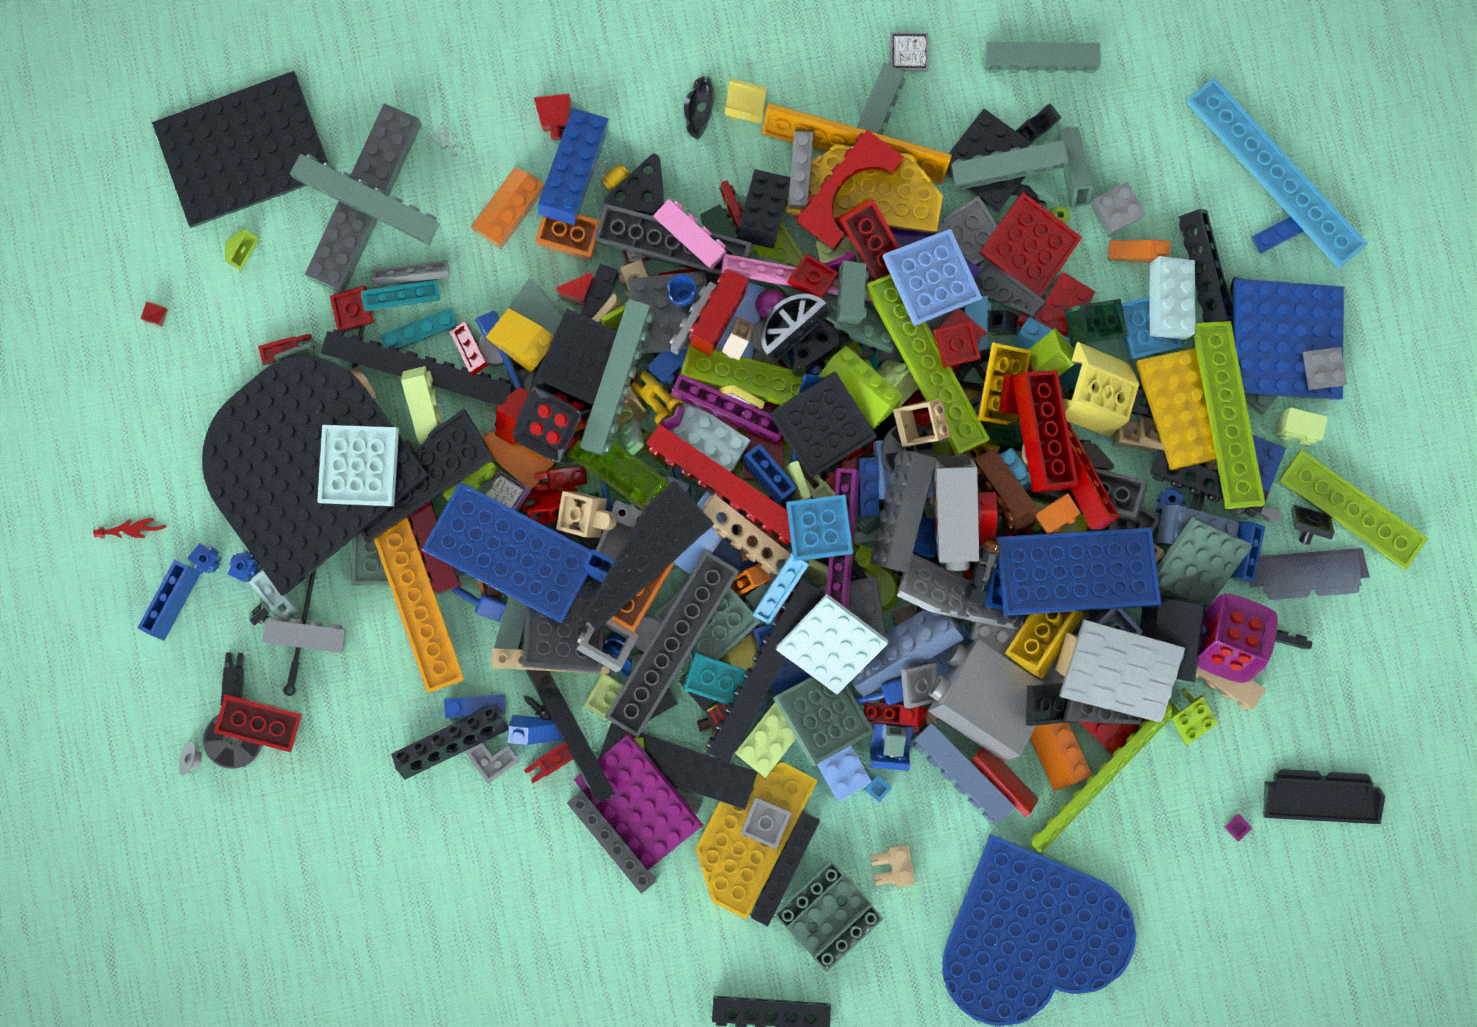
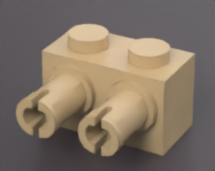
[870,844,915,887]

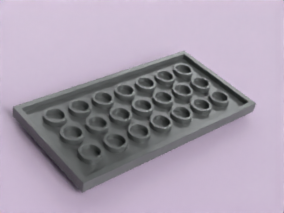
[522,515,604,673]

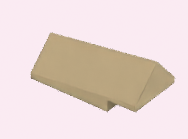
[1112,415,1164,453]

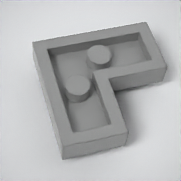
[465,743,520,784]

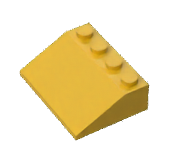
[978,343,1031,426]

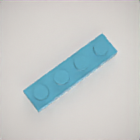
[752,553,809,624]

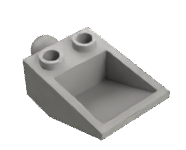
[596,491,645,560]

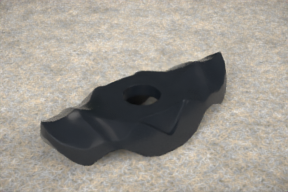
[684,76,714,140]

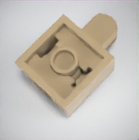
[556,491,617,538]

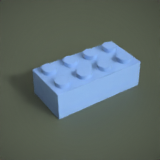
[817,746,872,802]

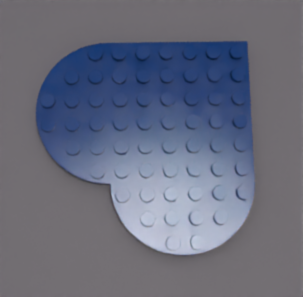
[942,834,1136,1026]

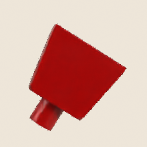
[534,93,571,140]

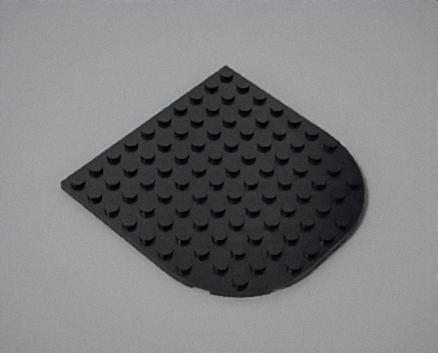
[202,356,430,596]

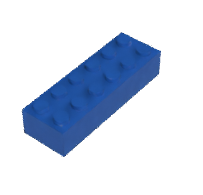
[538,108,609,226]

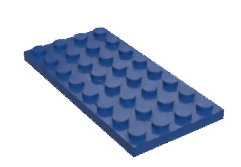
[422,482,591,623]
[996,528,1161,616]

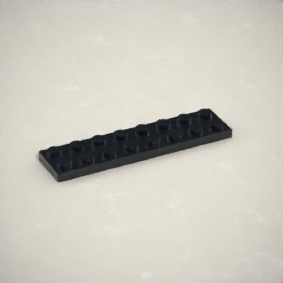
[599,723,758,810]

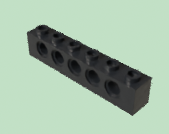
[1179,209,1233,323]
[1150,450,1269,517]
[391,703,509,780]
[750,811,820,927]
[712,996,831,1027]

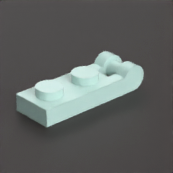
[249,570,299,622]

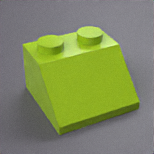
[1028,328,1075,376]

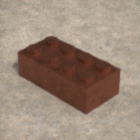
[974,448,1037,536]

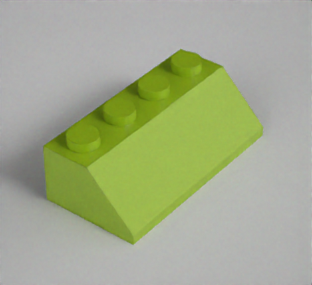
[818,346,903,430]

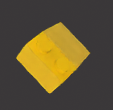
[485,308,554,373]

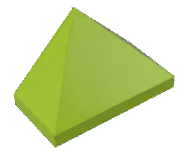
[224,229,260,271]

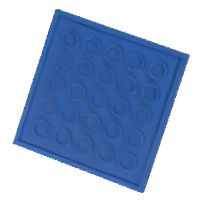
[1233,279,1344,400]

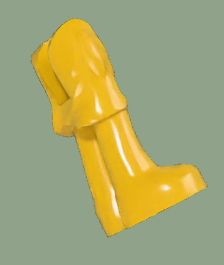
[631,370,684,426]

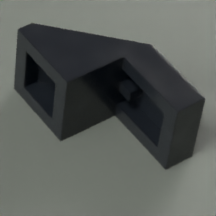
[1016,103,1062,142]

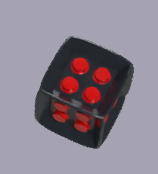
[513,383,593,463]

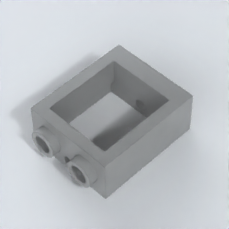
[576,619,639,672]

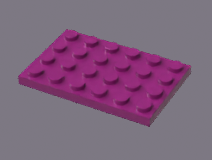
[574,733,704,869]

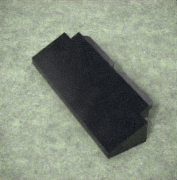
[1263,769,1385,824]

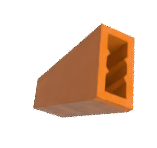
[482,432,557,492]

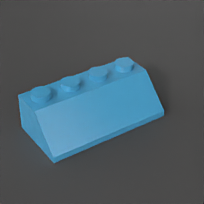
[1012,317,1082,391]

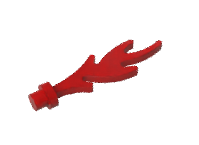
[93,518,166,539]

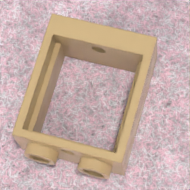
[893,398,950,447]

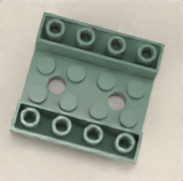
[774,861,884,972]

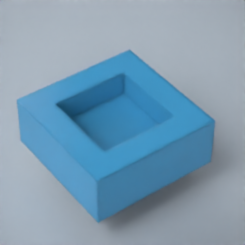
[864,775,892,802]

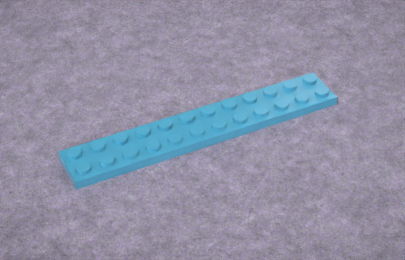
[1186,77,1368,269]

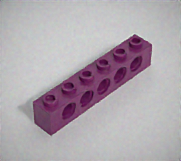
[670,374,782,443]

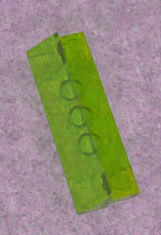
[567,440,670,510]

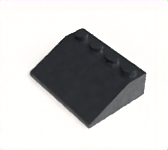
[1140,594,1206,682]

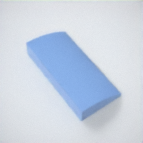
[715,283,766,359]
[673,491,723,574]

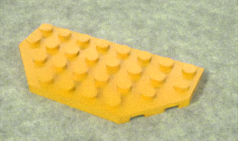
[786,144,943,234]
[695,762,818,920]

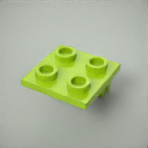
[1168,688,1218,745]

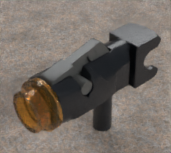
[964,540,1001,604]

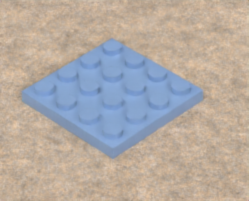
[882,229,982,326]

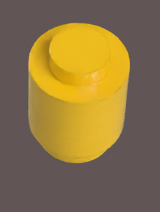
[602,164,630,191]

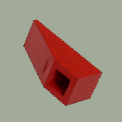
[864,702,927,727]

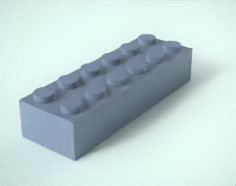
[852,609,964,697]
[912,723,1015,824]

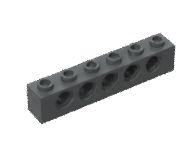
[567,790,657,894]

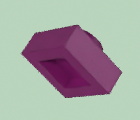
[1224,814,1252,842]

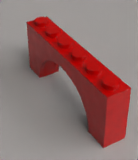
[796,130,905,252]

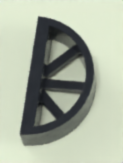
[761,294,833,363]
[955,349,991,422]

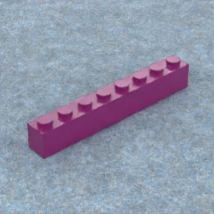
[826,468,860,609]

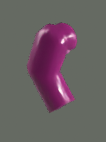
[661,406,685,430]

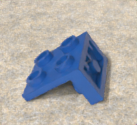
[870,722,913,771]

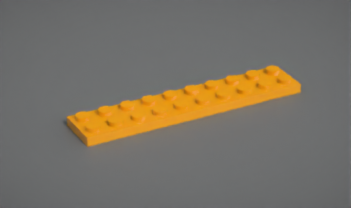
[761,103,951,185]
[374,518,465,693]

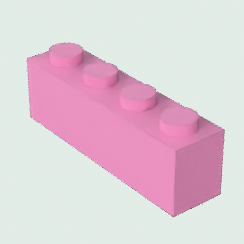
[653,199,727,270]

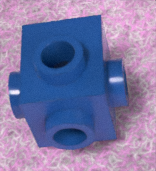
[1155,487,1185,514]
[187,543,222,574]
[227,551,259,582]

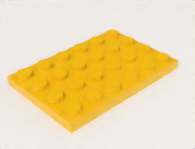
[1136,348,1216,470]

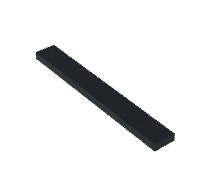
[525,670,615,804]

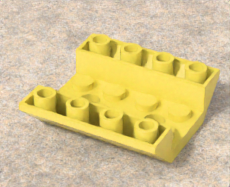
[1063,342,1139,437]

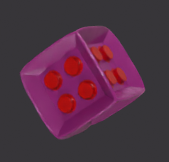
[1197,594,1278,683]

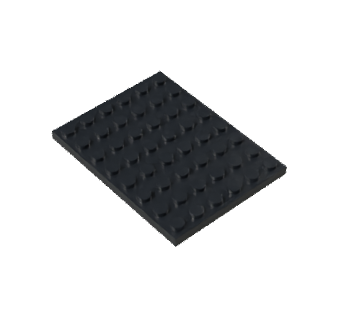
[152,71,329,228]

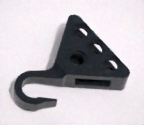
[604,154,664,215]
[792,308,877,377]

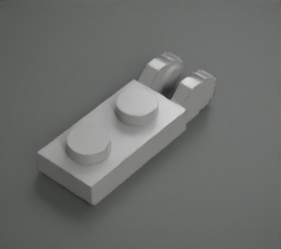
[1225,507,1282,522]

